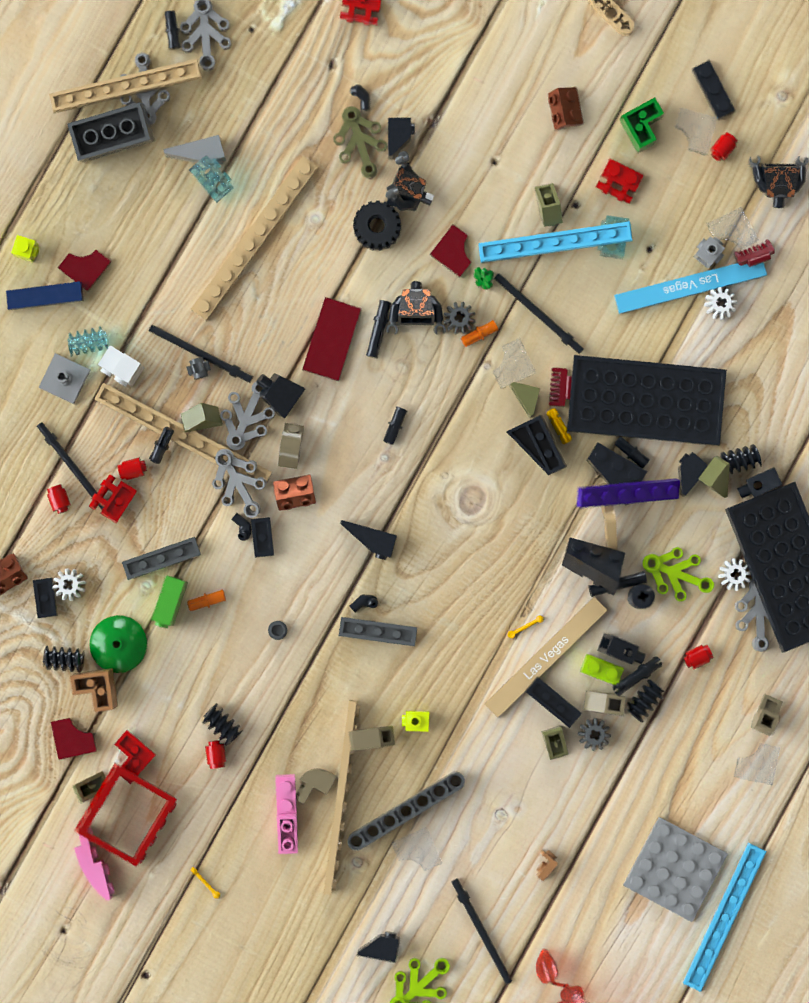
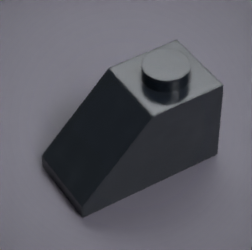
[388,118,415,159]
[678,452,708,497]
[357,931,400,963]

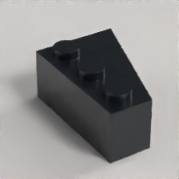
[506,415,567,475]
[586,442,647,506]
[562,537,625,596]

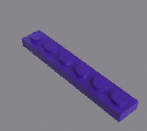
[577,478,680,508]

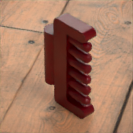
[734,240,775,267]
[549,368,572,407]

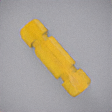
[547,408,572,444]

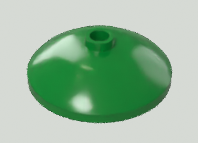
[89,615,147,673]

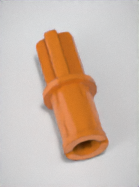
[461,320,499,347]
[187,589,226,611]

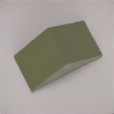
[510,382,540,418]
[181,403,223,433]
[699,456,730,498]
[541,726,568,760]
[72,771,106,803]

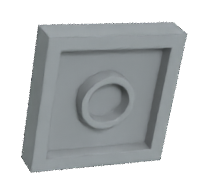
[39,353,91,404]

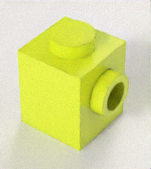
[11,235,40,262]
[402,711,429,732]

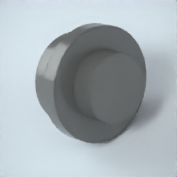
[268,621,287,640]

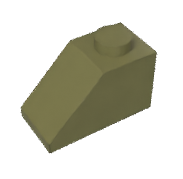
[535,183,563,227]

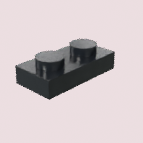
[251,517,274,558]
[33,578,58,618]

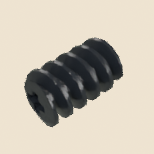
[720,444,762,475]
[627,584,655,609]
[43,646,85,673]
[626,679,665,723]
[202,703,243,746]

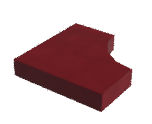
[430,224,471,278]
[57,250,112,292]
[51,718,97,760]

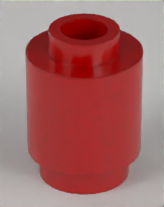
[710,132,738,161]
[117,457,147,480]
[47,484,71,514]
[683,645,714,670]
[205,740,226,769]

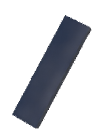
[6,281,84,310]

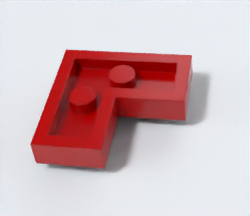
[114,729,156,784]

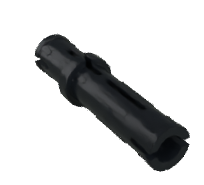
[366,300,392,359]
[588,571,647,597]
[612,656,662,696]

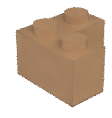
[70,668,118,712]

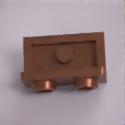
[548,87,584,130]
[273,474,316,511]
[0,553,28,595]

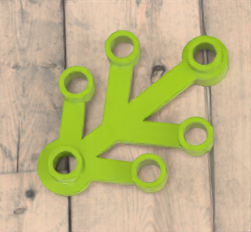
[642,547,714,602]
[390,958,450,1003]

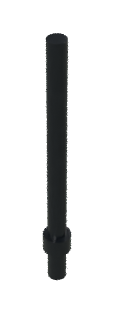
[494,273,584,354]
[149,325,253,383]
[36,422,104,510]
[451,878,512,984]

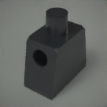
[256,373,305,419]
[737,467,782,499]
[597,633,646,664]

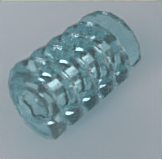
[67,326,109,357]

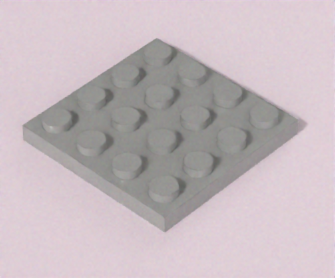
[623,817,728,922]

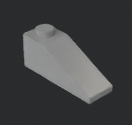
[163,135,226,167]

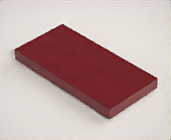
[302,297,361,381]

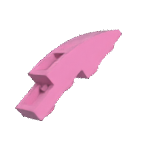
[275,774,298,854]
[74,827,115,900]

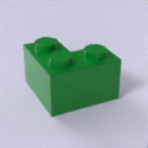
[620,97,664,153]

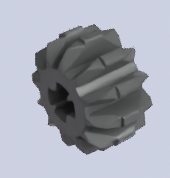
[443,302,476,334]
[578,718,611,751]

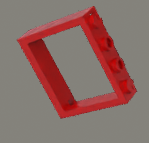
[74,763,177,867]

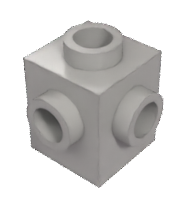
[693,236,725,268]

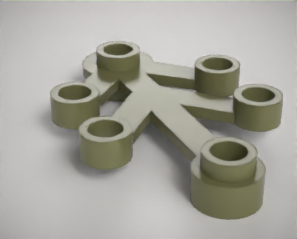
[333,106,387,179]

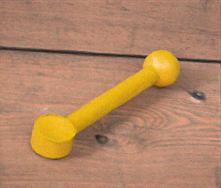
[507,615,544,638]
[190,867,220,899]

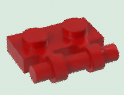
[340,0,382,26]
[596,159,644,204]
[89,474,137,523]

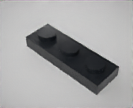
[692,60,735,120]
[525,676,582,728]

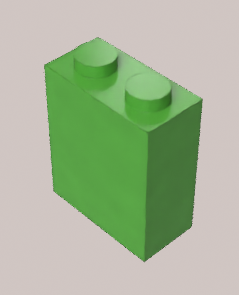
[151,576,188,628]

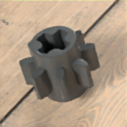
[186,357,211,380]

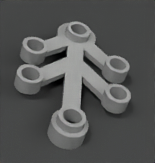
[180,0,231,71]
[120,53,170,125]
[220,381,275,450]
[212,449,267,518]
[735,579,769,652]

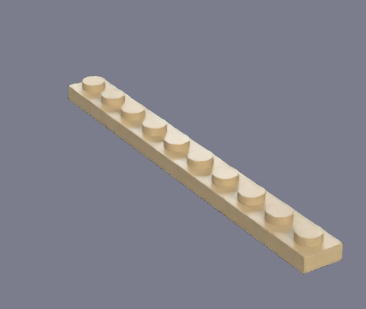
[191,156,318,321]
[94,383,272,489]
[323,700,360,895]

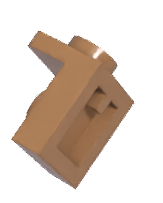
[536,849,558,881]

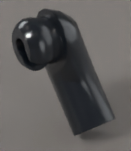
[350,85,370,111]
[231,513,251,541]
[350,594,378,613]

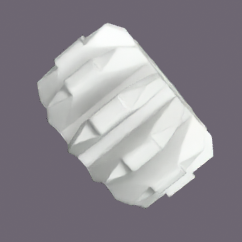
[704,287,737,320]
[718,558,751,591]
[53,568,86,601]

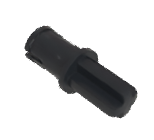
[164,10,181,50]
[383,406,408,445]
[149,427,174,464]
[615,437,650,469]

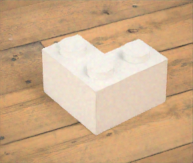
[98,345,145,387]

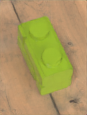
[580,654,624,685]

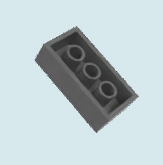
[68,102,155,162]

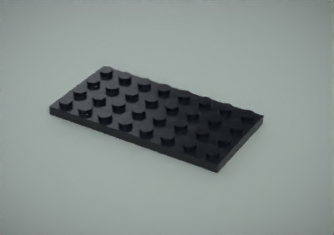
[567,355,727,446]
[725,482,809,653]

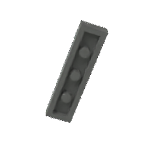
[122,537,201,580]
[339,617,417,646]

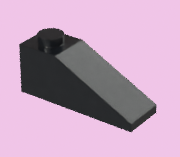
[340,520,397,560]

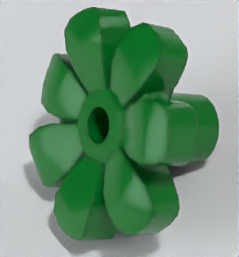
[473,267,494,290]

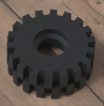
[353,200,401,251]

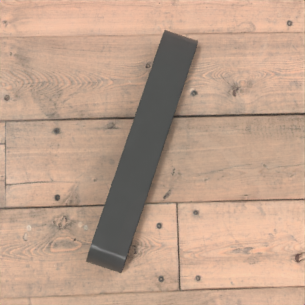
[348,771,465,850]

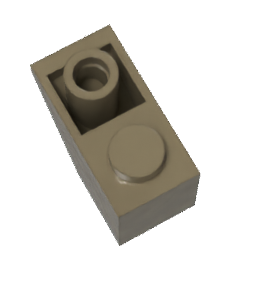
[583,691,626,716]
[349,726,395,751]

